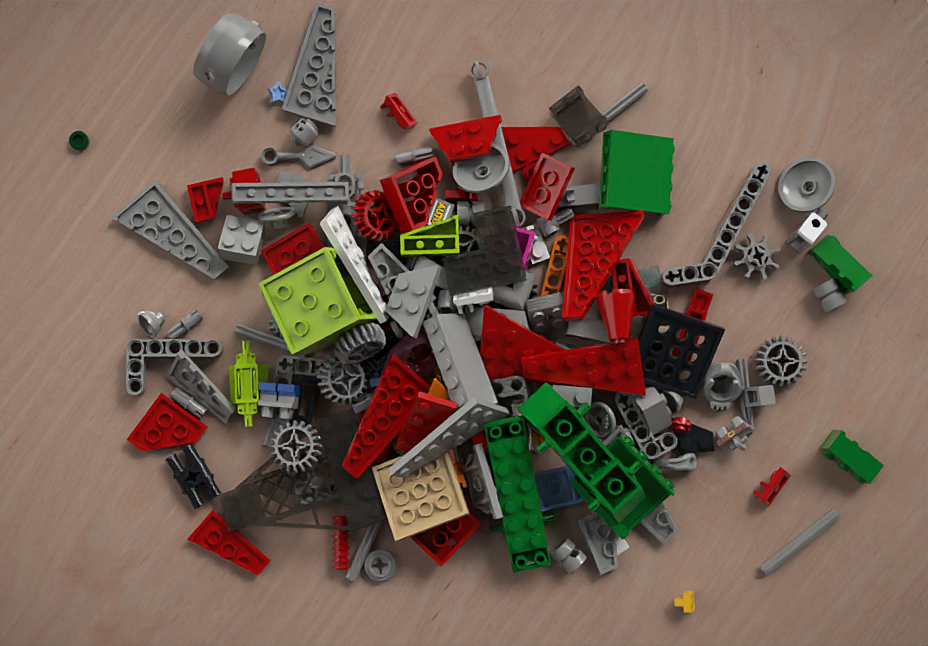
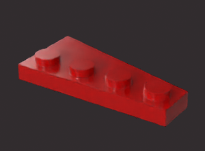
[394,392,457,452]
[187,509,271,575]

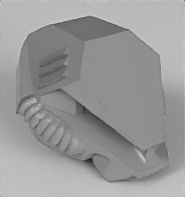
[700,362,744,411]

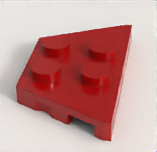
[429,115,502,163]

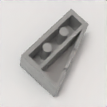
[465,306,530,348]

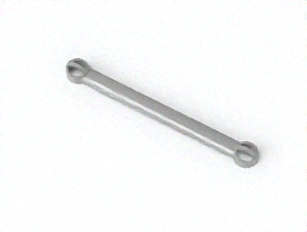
[469,61,526,228]

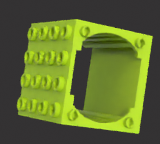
[258,247,378,355]

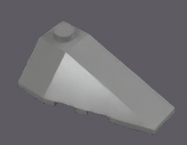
[368,243,437,309]

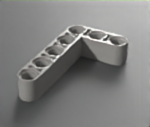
[126,339,224,396]

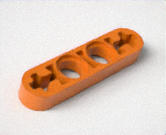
[540,236,568,297]

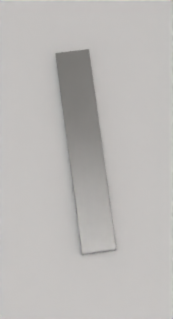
[231,182,349,204]

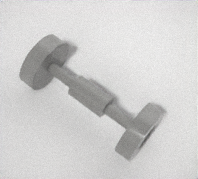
[390,300,439,340]

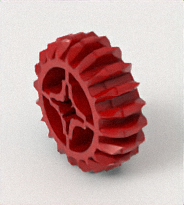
[351,190,398,242]

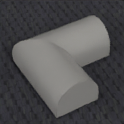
[491,270,536,311]

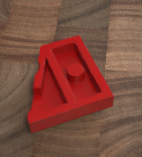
[187,177,224,223]

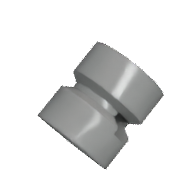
[457,201,484,226]
[812,277,848,313]
[550,537,587,574]

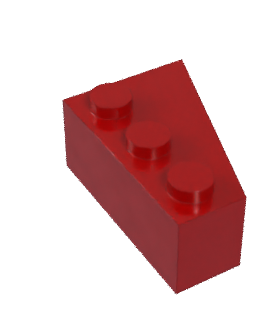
[612,258,655,317]

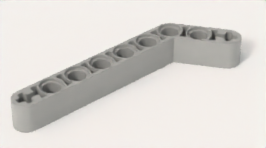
[660,162,771,287]

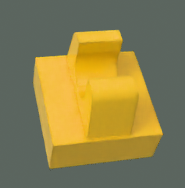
[674,591,695,613]

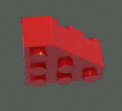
[379,156,443,234]

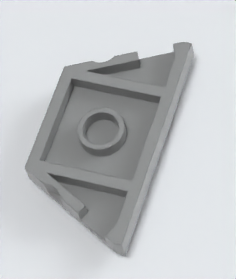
[386,265,441,339]
[463,443,503,519]

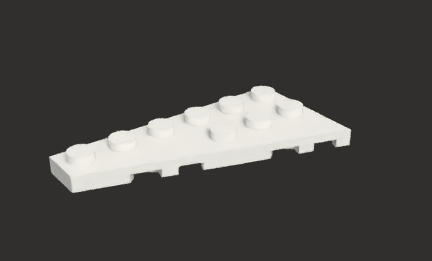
[320,206,390,324]

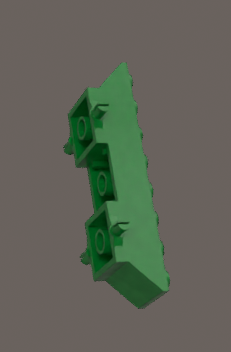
[517,382,647,524]
[484,415,555,573]

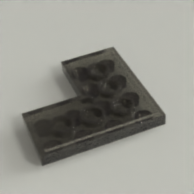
[443,206,527,296]

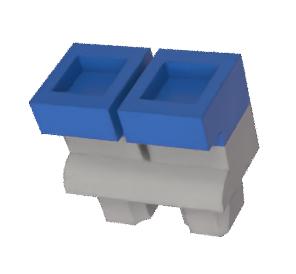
[258,382,301,419]

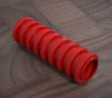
[332,515,350,570]

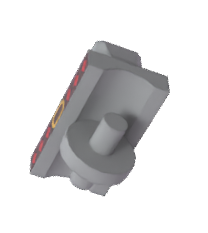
[716,416,754,451]

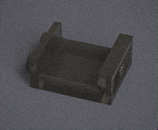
[549,85,609,147]

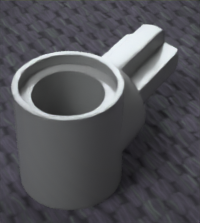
[536,207,574,237]

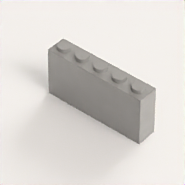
[422,313,498,412]

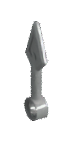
[261,144,336,169]

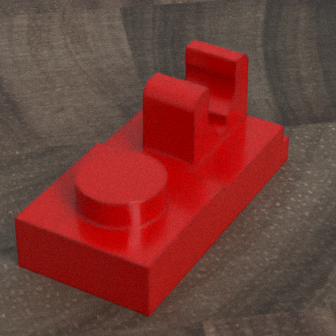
[380,93,418,130]
[753,467,791,507]

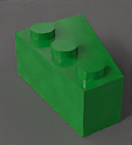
[808,235,873,294]
[820,430,884,484]

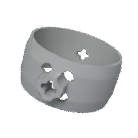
[193,12,266,96]

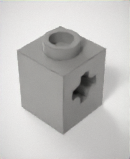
[743,385,776,407]

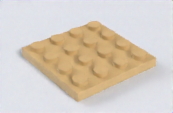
[372,451,470,542]

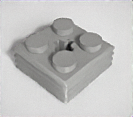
[525,292,567,333]

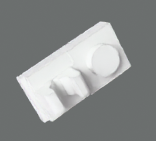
[521,223,550,265]
[453,287,493,314]

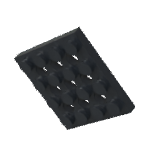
[638,303,725,399]

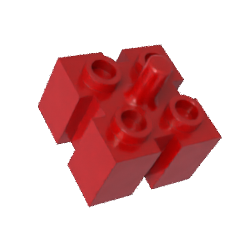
[222,168,266,215]

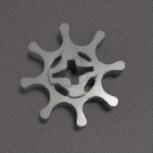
[733,233,780,280]

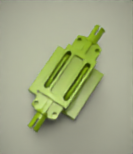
[229,341,269,427]

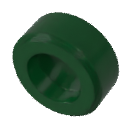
[69,131,90,151]

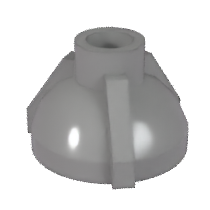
[137,311,165,338]
[659,389,686,414]

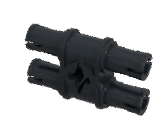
[165,443,222,509]

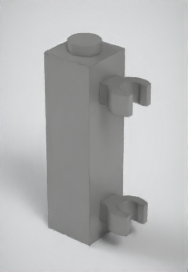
[558,183,600,210]

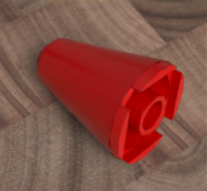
[596,289,635,345]

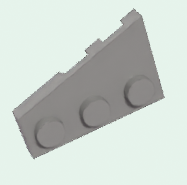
[577,512,618,575]

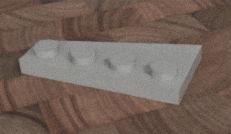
[166,350,236,424]

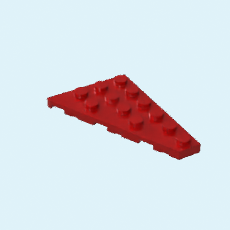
[562,210,645,321]

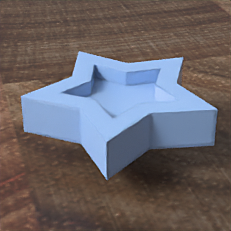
[267,81,288,103]

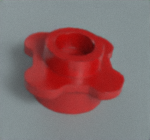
[671,417,692,433]

